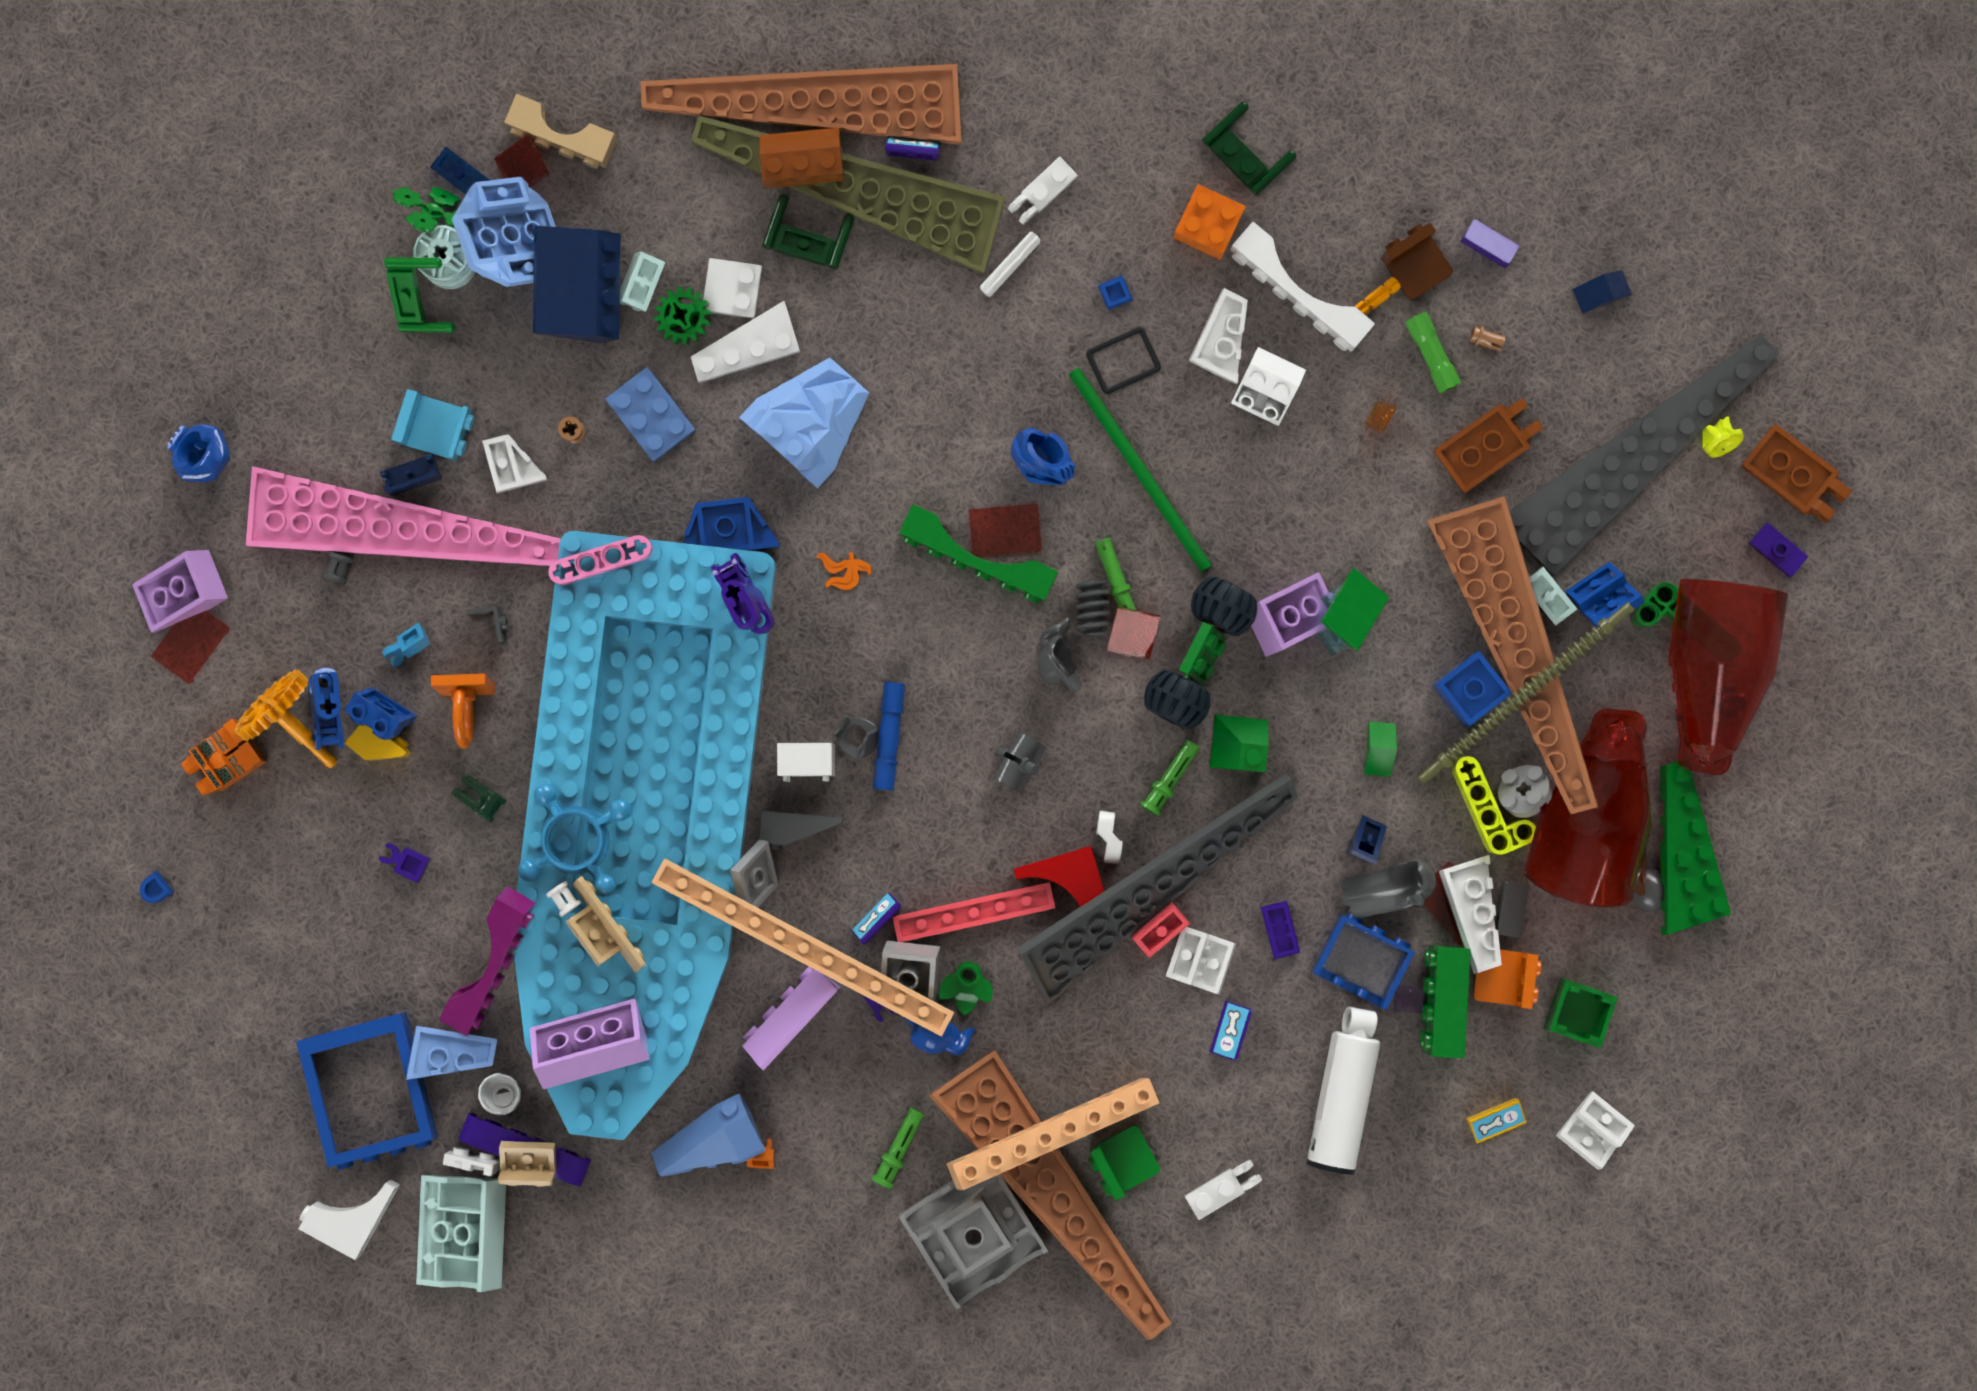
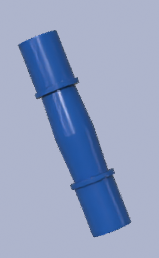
[873,682,905,791]

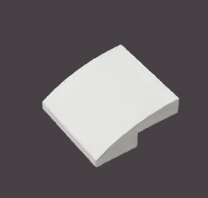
[1166,927,1236,995]
[1556,1091,1635,1170]

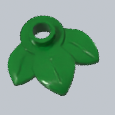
[939,961,993,1015]

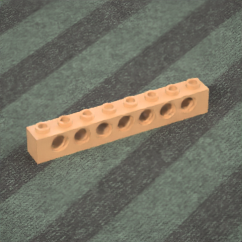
[947,1078,1159,1190]

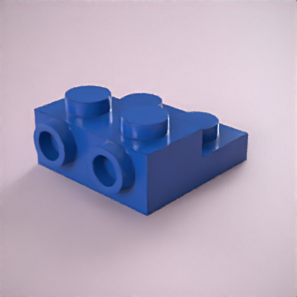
[344,687,417,740]

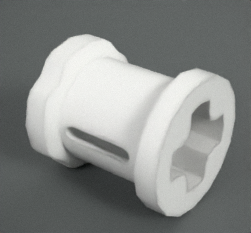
[546,881,582,917]

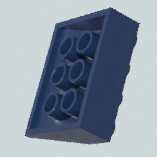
[533,226,621,343]

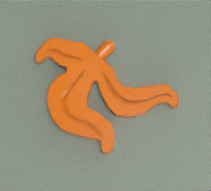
[816,552,872,590]

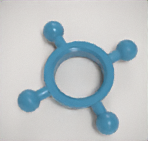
[518,784,632,897]

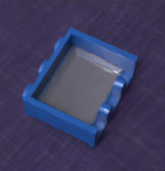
[1311,913,1415,1010]

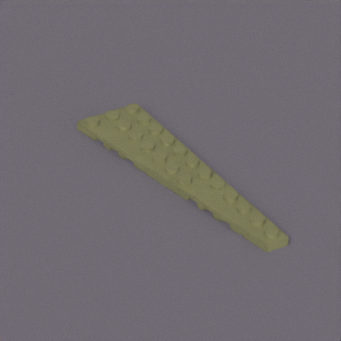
[691,116,1005,275]

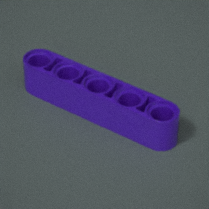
[458,1113,591,1186]

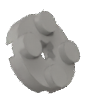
[1498,765,1553,818]

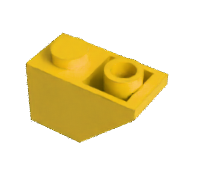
[345,725,411,761]

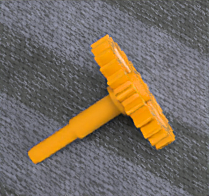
[234,670,337,769]

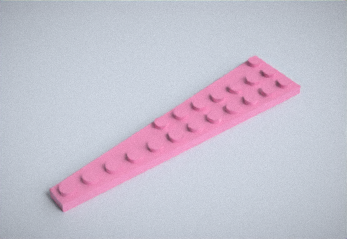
[246,466,561,566]

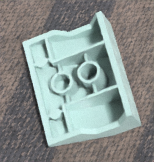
[416,1175,506,1292]

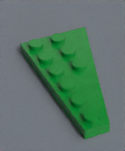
[1660,759,1731,935]

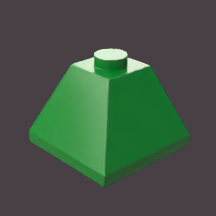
[1210,714,1268,773]

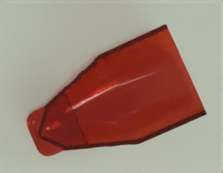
[1668,579,1789,775]
[1523,708,1653,908]

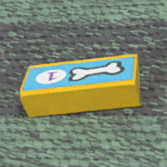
[1466,1098,1526,1144]

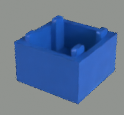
[1432,651,1512,727]

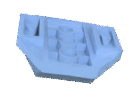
[452,177,556,287]

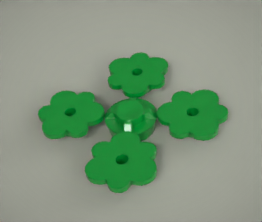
[392,187,459,232]

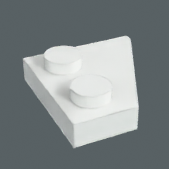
[482,434,547,493]
[443,1147,500,1176]

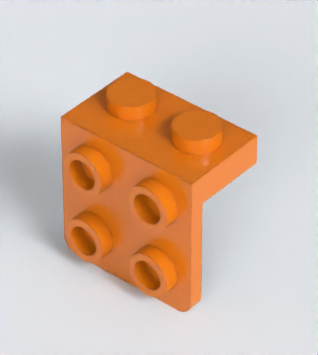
[1473,949,1542,1009]

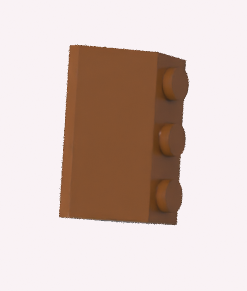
[760,127,844,189]

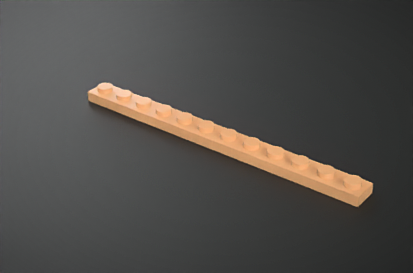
[651,858,954,1037]

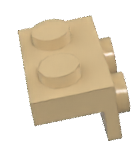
[498,1141,557,1187]

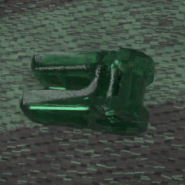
[451,773,508,823]

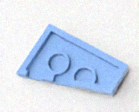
[406,1026,497,1080]

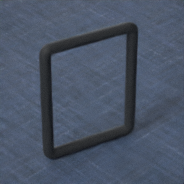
[1086,327,1161,394]

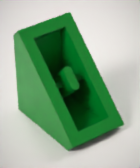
[1364,721,1397,777]

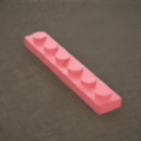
[892,882,1055,942]

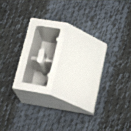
[1231,347,1306,426]

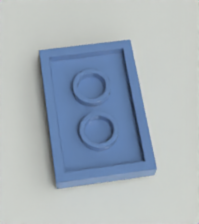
[605,367,696,462]

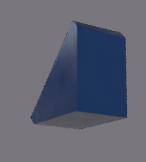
[1572,270,1632,314]
[1345,815,1387,865]

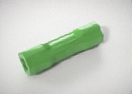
[1405,311,1461,394]

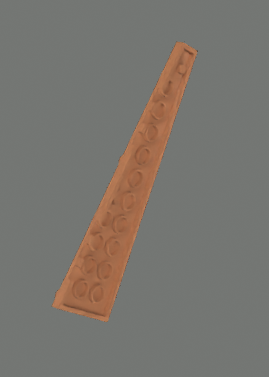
[640,64,962,145]

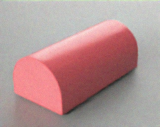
[1131,902,1190,958]

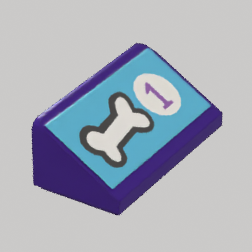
[885,137,940,161]
[852,893,902,945]
[1210,1000,1252,1061]

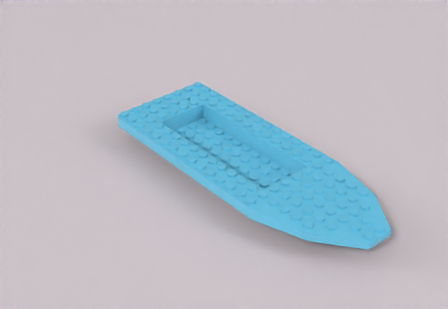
[513,531,776,1140]

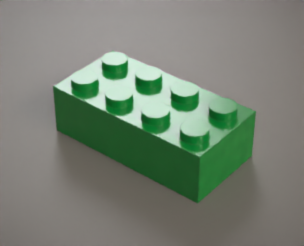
[1419,945,1471,1059]

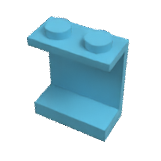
[391,389,475,461]

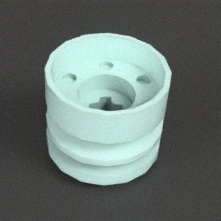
[413,225,475,289]

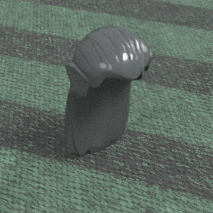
[1341,858,1436,917]

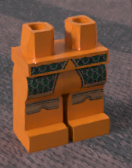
[181,719,267,796]

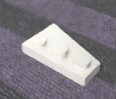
[1189,288,1248,384]

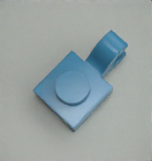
[382,622,430,668]

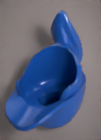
[904,1017,976,1056]

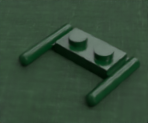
[1202,102,1296,196]
[762,194,854,270]

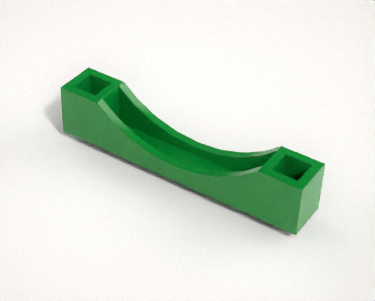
[899,504,1058,604]

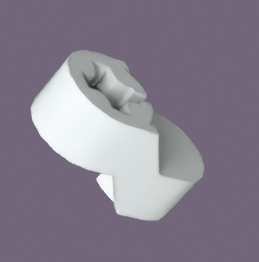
[1096,810,1122,865]

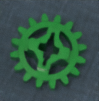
[654,287,713,346]

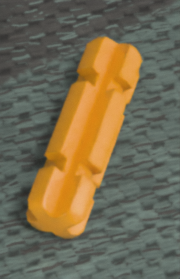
[1355,277,1401,315]

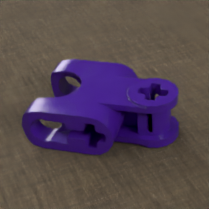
[711,553,775,634]

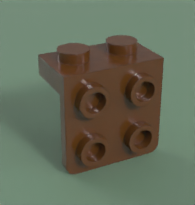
[1381,223,1453,300]

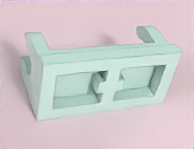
[620,251,665,312]
[1530,566,1577,626]

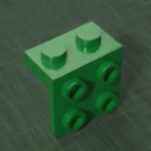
[1087,1125,1160,1201]

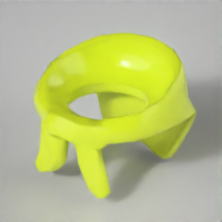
[1702,417,1744,458]

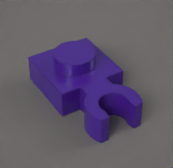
[379,843,431,883]

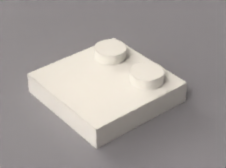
[703,258,762,319]

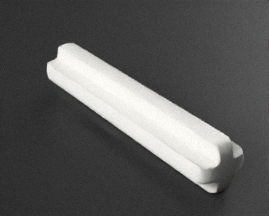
[980,232,1040,297]

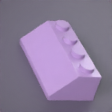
[742,967,841,1071]
[530,998,650,1089]

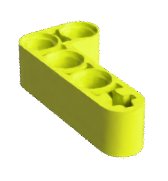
[1452,756,1537,855]

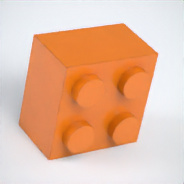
[1173,184,1246,260]

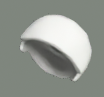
[478,1073,521,1115]

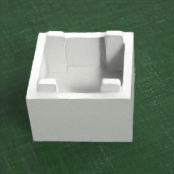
[777,743,835,782]

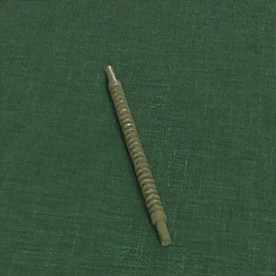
[1418,602,1635,784]

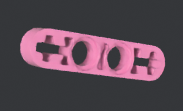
[548,535,653,585]

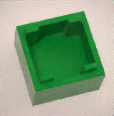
[1543,978,1618,1048]

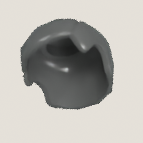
[1629,869,1664,912]

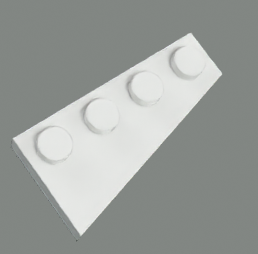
[691,301,800,383]
[1439,855,1502,974]

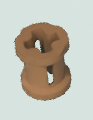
[558,416,586,444]

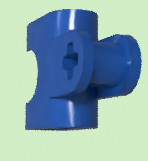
[308,667,344,750]

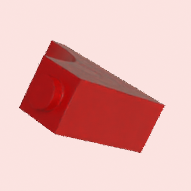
[1013,846,1104,907]

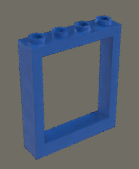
[296,1012,438,1170]

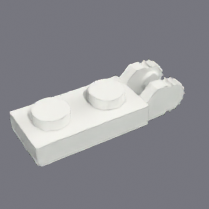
[1007,156,1078,225]
[1185,1160,1262,1220]

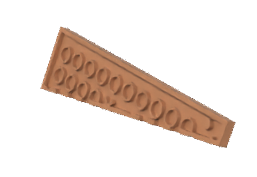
[1427,496,1598,814]
[929,1050,1172,1340]

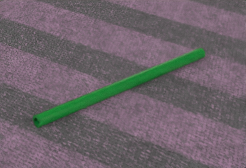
[1068,368,1212,573]

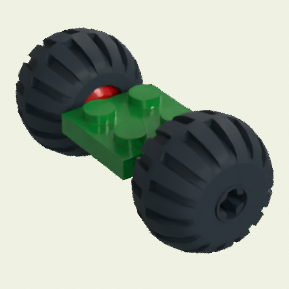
[1144,577,1257,729]

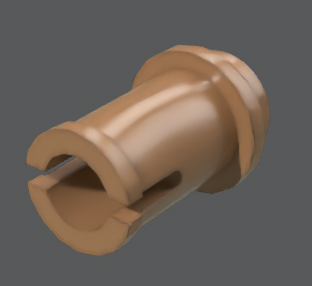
[1469,326,1505,352]

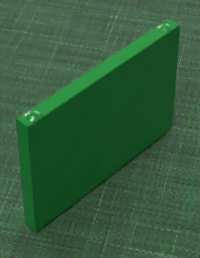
[1320,568,1389,651]

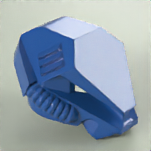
[167,424,230,482]
[1010,428,1075,485]

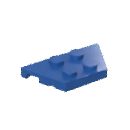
[683,497,780,551]

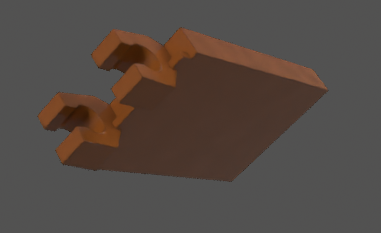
[1433,398,1543,494]
[1741,424,1852,523]

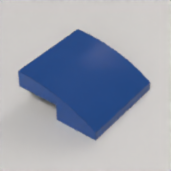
[1565,562,1645,628]

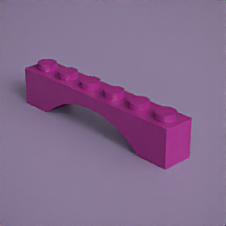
[439,886,535,1036]

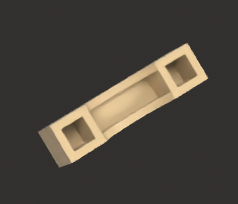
[504,94,618,169]

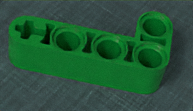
[1631,582,1739,661]

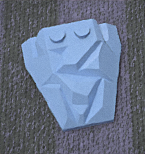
[739,358,869,489]

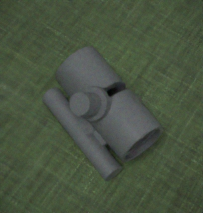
[993,731,1046,794]

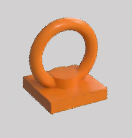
[431,674,496,749]

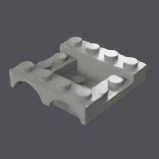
[899,1175,1048,1310]

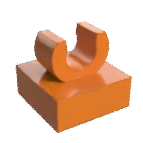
[746,1139,775,1169]

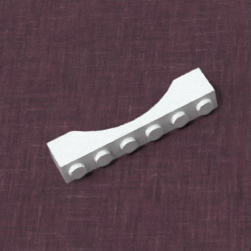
[1230,222,1375,352]

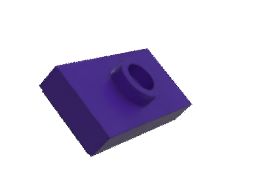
[1748,522,1808,578]
[1260,900,1300,960]

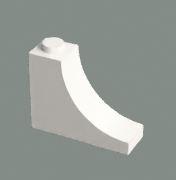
[299,1180,400,1260]

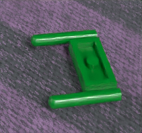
[384,257,455,333]

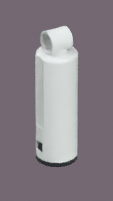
[1306,1006,1380,1175]

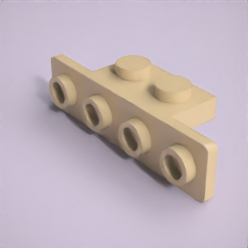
[566,876,646,973]

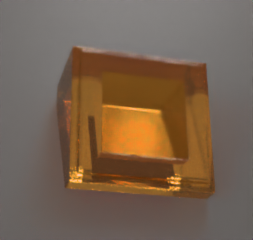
[1364,402,1397,433]

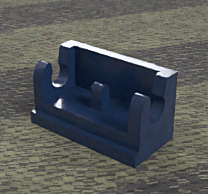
[380,454,442,496]

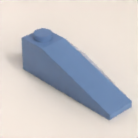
[651,1094,766,1177]

